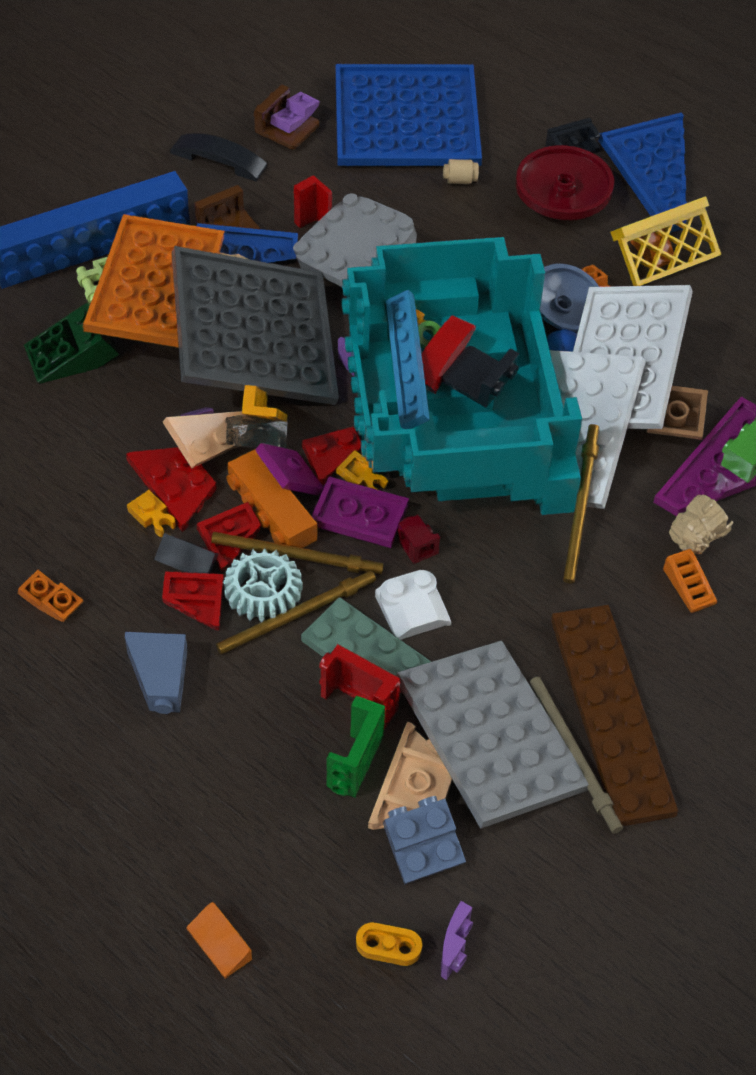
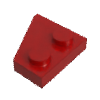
[302,426,362,486]
[162,571,224,631]

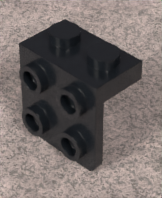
[442,346,520,408]

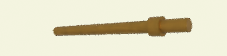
[563,424,599,584]
[211,532,384,574]
[216,571,376,654]

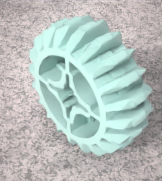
[223,548,303,622]

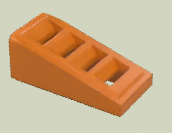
[663,549,717,613]

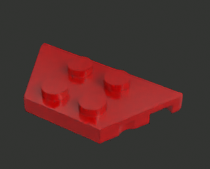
[126,447,217,532]

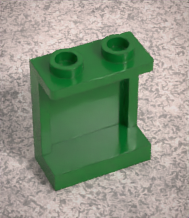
[326,696,385,798]

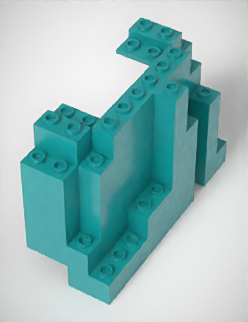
[342,237,582,515]

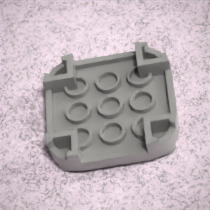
[293,193,417,287]

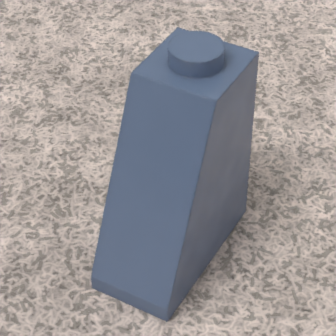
[125,632,187,714]

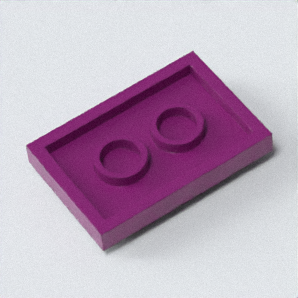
[312,477,409,548]

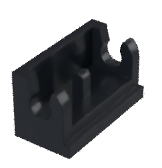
[545,118,600,153]

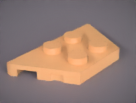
[368,722,453,830]

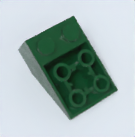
[24,302,119,384]

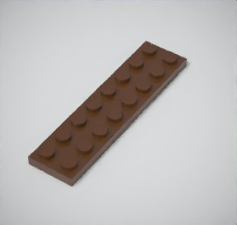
[551,605,678,826]

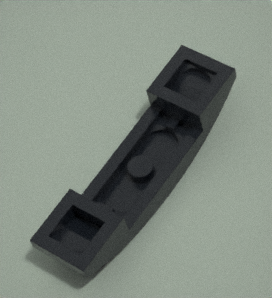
[170,133,267,182]

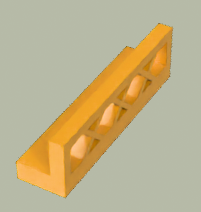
[242,385,288,423]

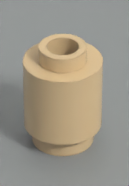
[443,159,479,185]

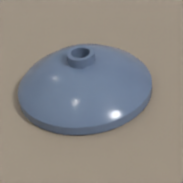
[540,264,599,332]

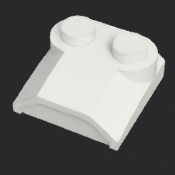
[375,570,451,640]

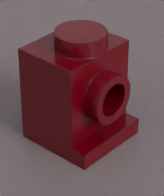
[397,515,440,564]

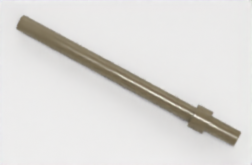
[529,677,623,834]

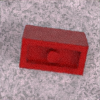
[294,175,332,228]

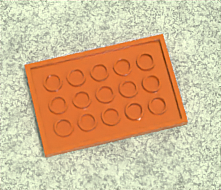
[83,214,224,347]

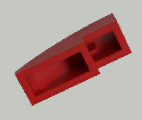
[422,315,476,394]

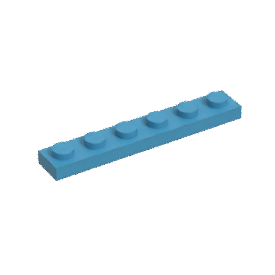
[386,289,430,429]

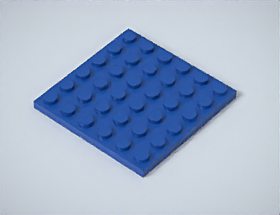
[336,64,482,166]

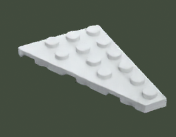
[550,350,646,509]

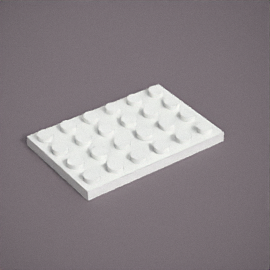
[573,285,693,429]

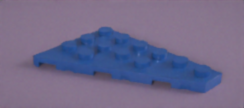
[598,112,687,233]

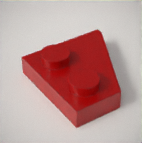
[197,502,261,573]

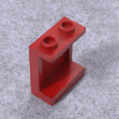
[319,644,401,729]

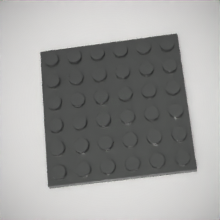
[172,246,339,405]

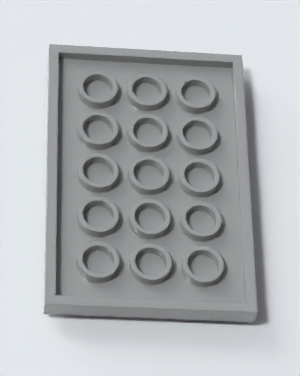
[397,641,589,829]

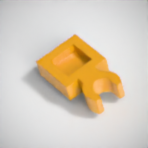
[336,450,388,490]
[127,490,176,537]

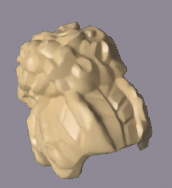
[669,495,733,555]

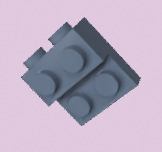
[383,796,466,885]

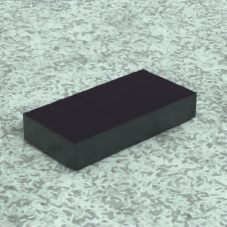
[154,533,219,574]

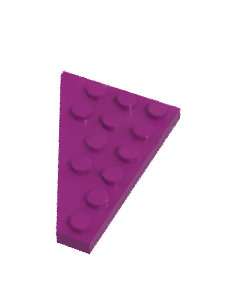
[653,397,756,516]

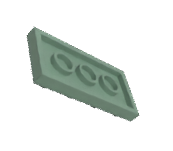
[301,597,431,700]

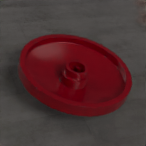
[516,145,614,220]

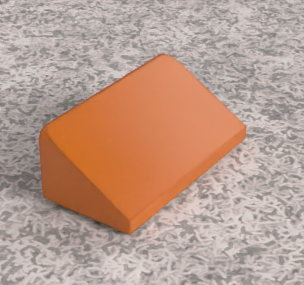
[186,902,252,979]

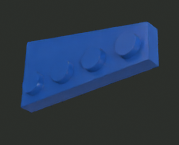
[196,223,298,263]

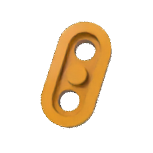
[356,922,422,966]

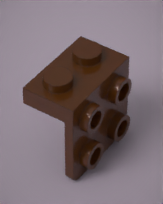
[254,84,319,149]
[194,185,260,229]

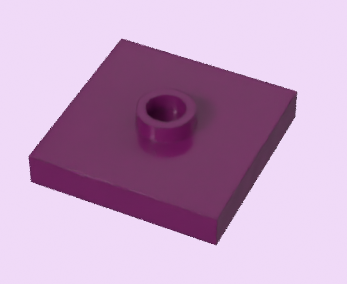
[256,443,324,496]

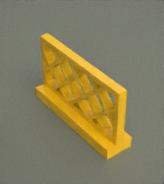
[610,196,721,286]

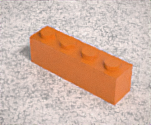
[226,449,317,548]

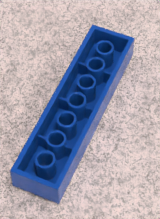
[0,171,190,289]

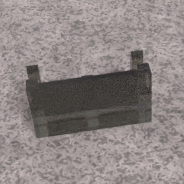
[226,415,288,449]

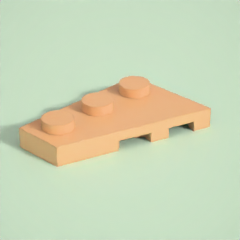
[163,411,259,468]

